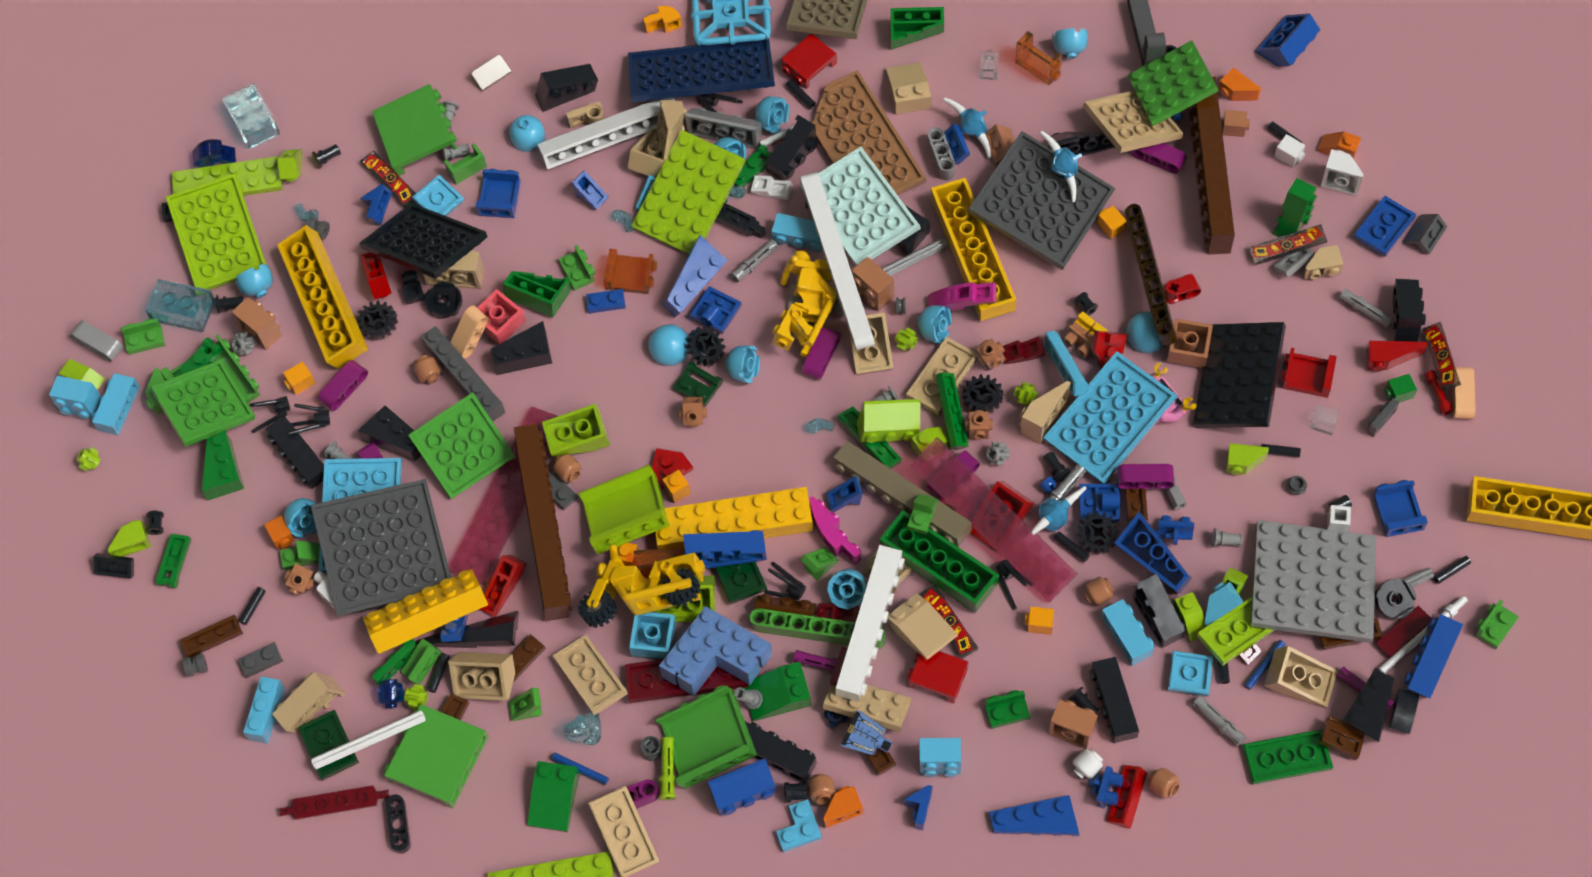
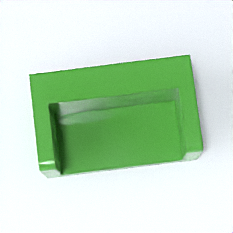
[444,143,487,185]

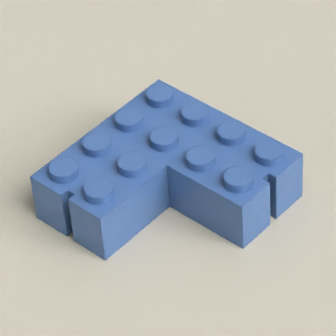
[659,606,773,696]

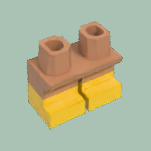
[1064,311,1108,358]

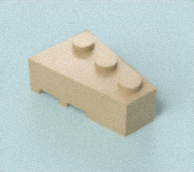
[272,672,346,733]

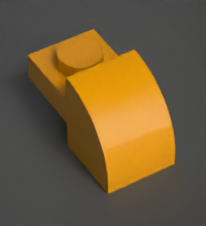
[643,6,682,33]

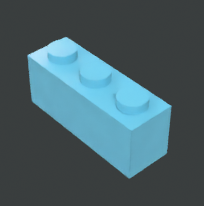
[771,213,823,252]
[92,373,140,435]
[1101,599,1154,666]
[243,677,285,744]

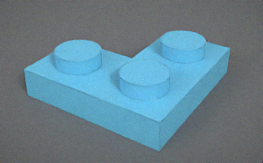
[776,799,822,852]

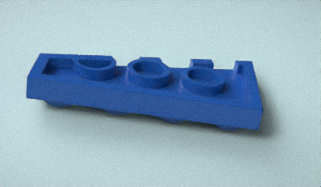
[989,795,1079,836]

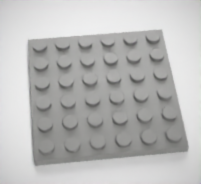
[1251,520,1376,643]

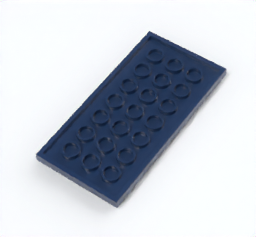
[628,38,775,102]

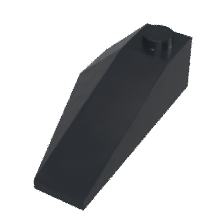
[1048,132,1116,156]

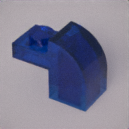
[192,139,236,168]

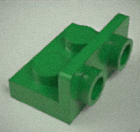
[985,690,1031,729]

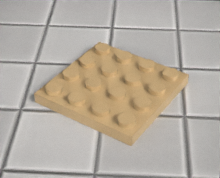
[1083,90,1183,153]

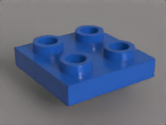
[690,286,742,334]
[1079,484,1120,523]

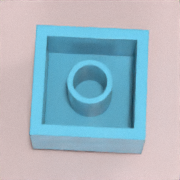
[49,376,101,419]
[629,612,677,659]
[920,738,961,777]

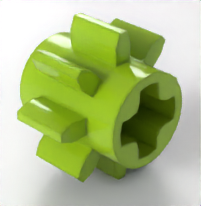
[895,327,918,352]
[1013,382,1038,405]
[76,447,101,471]
[404,684,428,710]

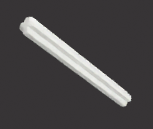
[311,710,426,769]

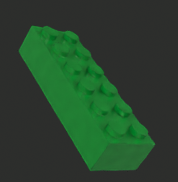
[879,510,999,613]

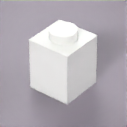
[1274,134,1305,167]
[1327,505,1351,532]

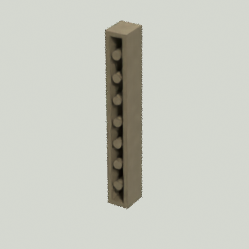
[833,441,972,547]

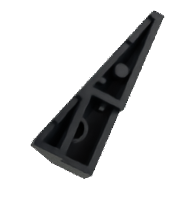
[417,611,519,648]

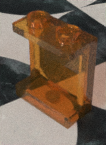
[1015,31,1062,85]
[603,249,657,294]

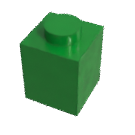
[1384,373,1417,402]

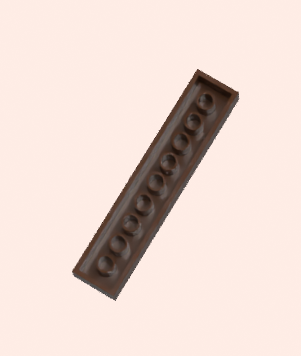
[1189,76,1235,255]
[514,424,572,621]

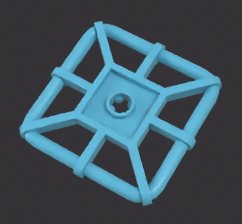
[691,0,772,46]

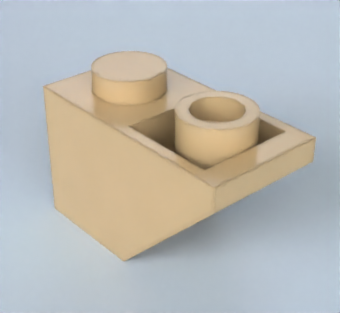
[1303,245,1344,280]

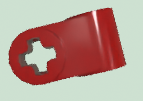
[1165,274,1201,304]

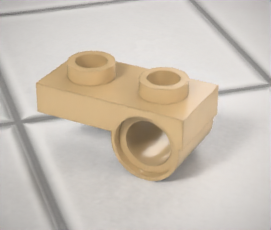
[566,101,604,128]

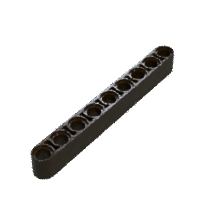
[1125,204,1177,346]

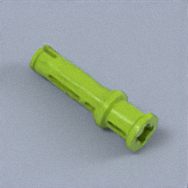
[658,737,676,800]

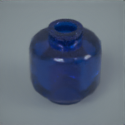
[377,679,404,709]

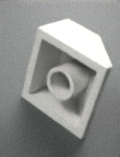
[1321,149,1363,196]

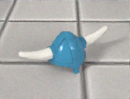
[943,98,991,158]
[1040,131,1082,202]
[1031,486,1086,535]

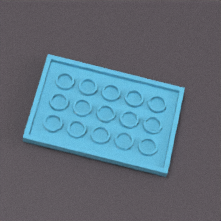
[1043,351,1178,484]
[318,458,402,573]

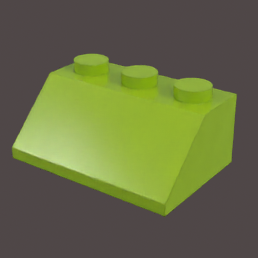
[857,399,920,443]
[655,575,715,622]

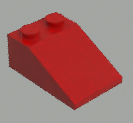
[971,481,1035,552]

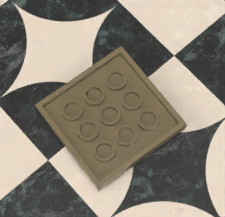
[787,0,867,39]

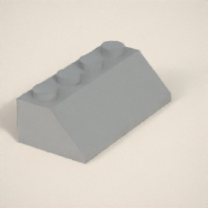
[685,108,763,149]

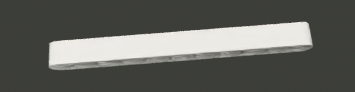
[800,172,875,351]

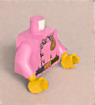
[1150,363,1196,423]

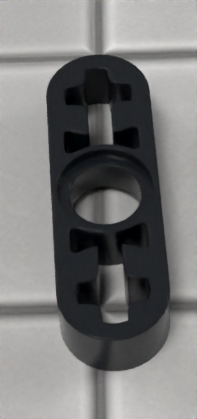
[386,794,411,854]

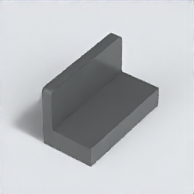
[1404,214,1447,254]

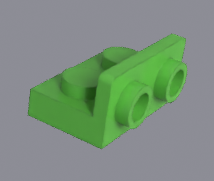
[559,245,595,291]
[121,319,165,355]
[1475,599,1519,649]

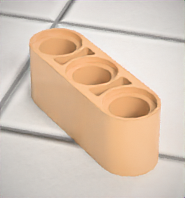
[450,305,488,359]
[1452,367,1475,419]

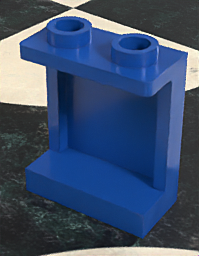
[476,169,521,218]
[1373,480,1428,537]

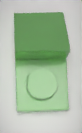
[907,494,939,535]
[280,541,320,570]
[801,547,839,580]
[508,687,542,721]

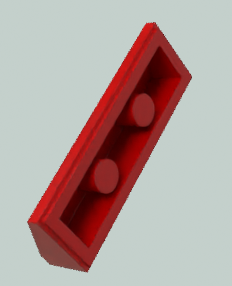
[1106,765,1147,829]

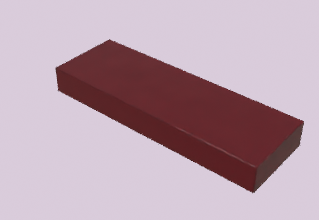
[1375,605,1431,658]

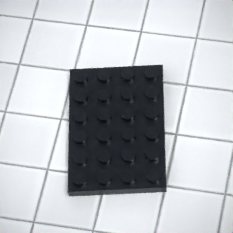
[360,203,488,279]
[1193,322,1286,428]

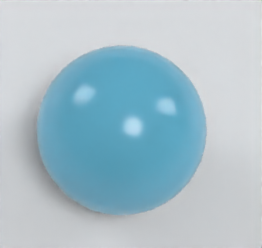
[1126,311,1166,353]
[648,324,689,366]

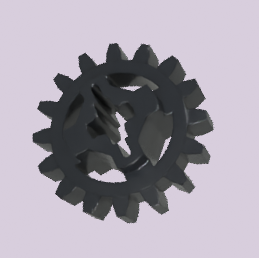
[356,300,398,340]
[684,326,726,367]
[962,374,1004,413]
[1076,511,1119,554]

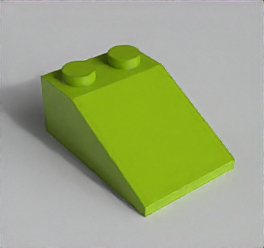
[542,403,611,456]

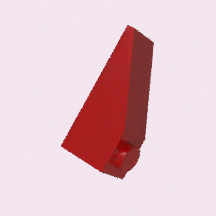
[360,252,392,299]
[1366,340,1428,372]
[480,555,527,617]

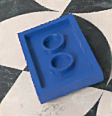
[1353,195,1416,257]

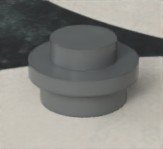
[1287,476,1307,495]

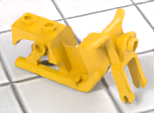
[772,250,838,358]

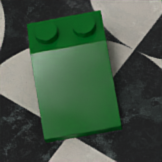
[744,661,812,721]
[527,761,580,832]

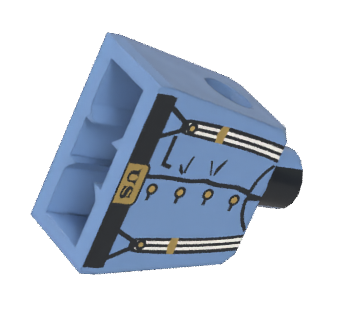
[841,710,893,755]

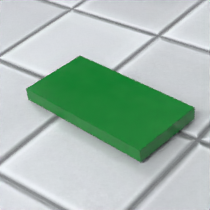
[1242,729,1333,785]

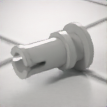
[442,101,459,130]
[442,143,470,160]
[871,386,898,401]
[324,441,352,459]
[1211,528,1243,547]
[734,687,763,709]

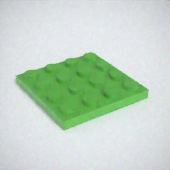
[1128,40,1219,126]
[151,360,255,447]
[409,392,516,499]

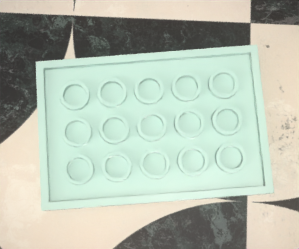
[799,147,921,266]

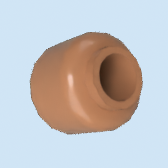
[413,355,441,384]
[553,454,581,482]
[1084,576,1115,606]
[1149,768,1180,798]
[808,773,836,805]

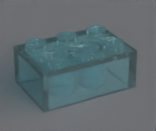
[222,83,280,149]
[145,279,215,332]

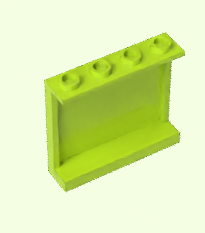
[578,464,670,555]

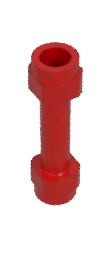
[1424,370,1453,415]

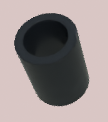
[1329,495,1352,507]

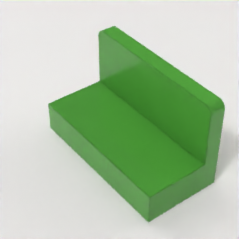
[401,639,442,685]

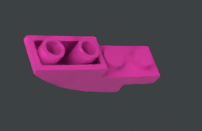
[928,282,996,311]
[810,496,861,565]

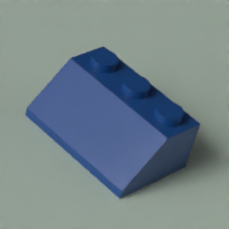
[1255,13,1320,66]
[708,758,776,816]

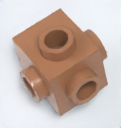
[976,338,1006,370]
[679,397,707,427]
[965,410,993,439]
[284,563,315,595]

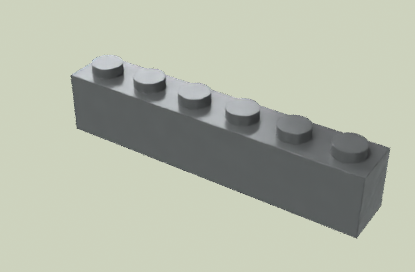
[421,326,505,421]

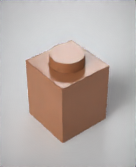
[1222,110,1250,137]

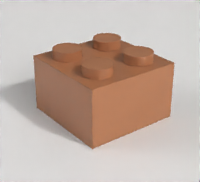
[852,257,894,312]
[232,297,282,350]
[1167,318,1213,368]
[1049,700,1098,749]

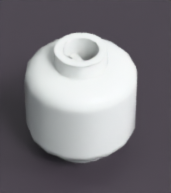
[1073,748,1103,779]

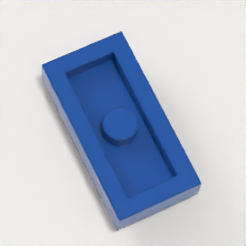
[944,124,970,165]
[586,289,626,314]
[440,615,468,642]

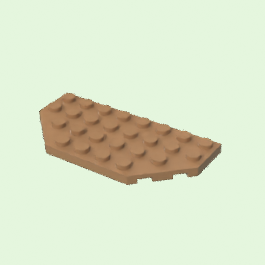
[812,70,926,195]

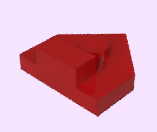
[1091,330,1127,369]
[652,448,693,490]

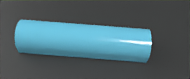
[1045,331,1088,396]

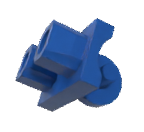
[1157,515,1194,545]
[1087,766,1124,808]

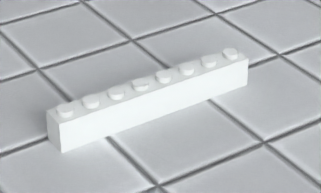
[537,98,676,169]
[836,545,905,702]

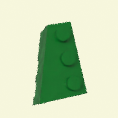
[890,7,944,50]
[1272,178,1317,240]
[503,271,571,318]
[202,430,244,501]

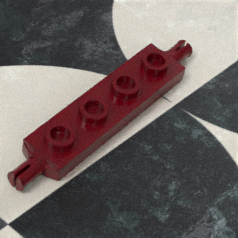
[279,785,390,820]

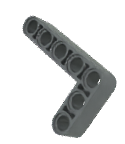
[1127,0,1166,67]

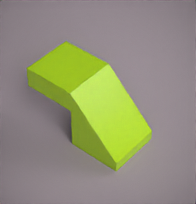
[58,359,105,390]

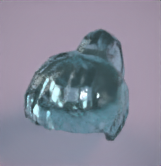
[562,713,601,746]

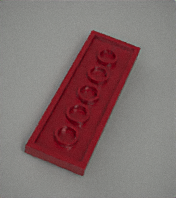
[625,659,749,703]

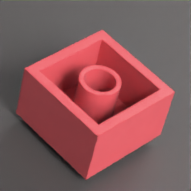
[477,289,526,345]

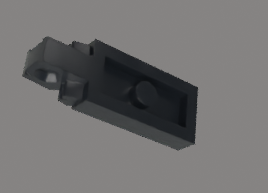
[716,203,766,238]

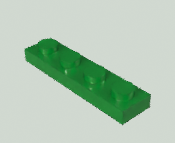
[936,372,969,449]
[837,406,902,469]

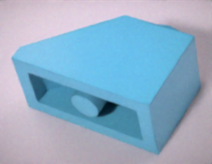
[1205,582,1244,626]

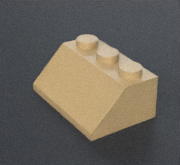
[448,652,515,701]

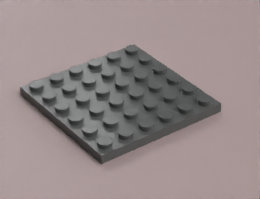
[967,131,1115,270]
[311,479,451,617]

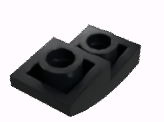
[1389,688,1419,734]

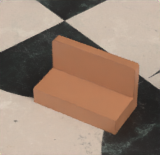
[985,124,1015,165]

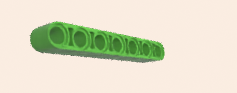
[750,609,886,649]

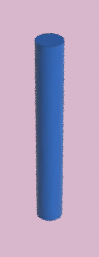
[1244,640,1286,690]
[552,752,609,785]

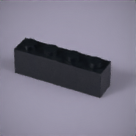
[265,415,324,489]
[1089,657,1139,743]
[745,721,817,784]

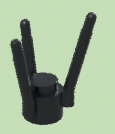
[701,93,743,112]
[250,396,291,433]
[287,404,330,435]
[995,559,1035,610]
[765,562,806,600]

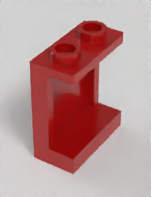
[781,34,837,89]
[1280,348,1337,398]
[907,651,969,704]

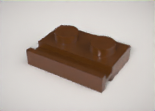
[1319,715,1365,760]

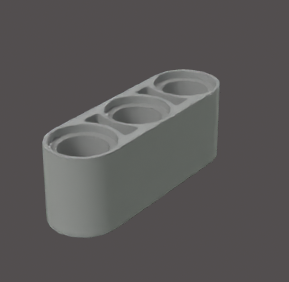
[928,127,955,180]
[70,320,123,362]

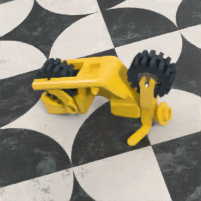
[578,545,705,628]

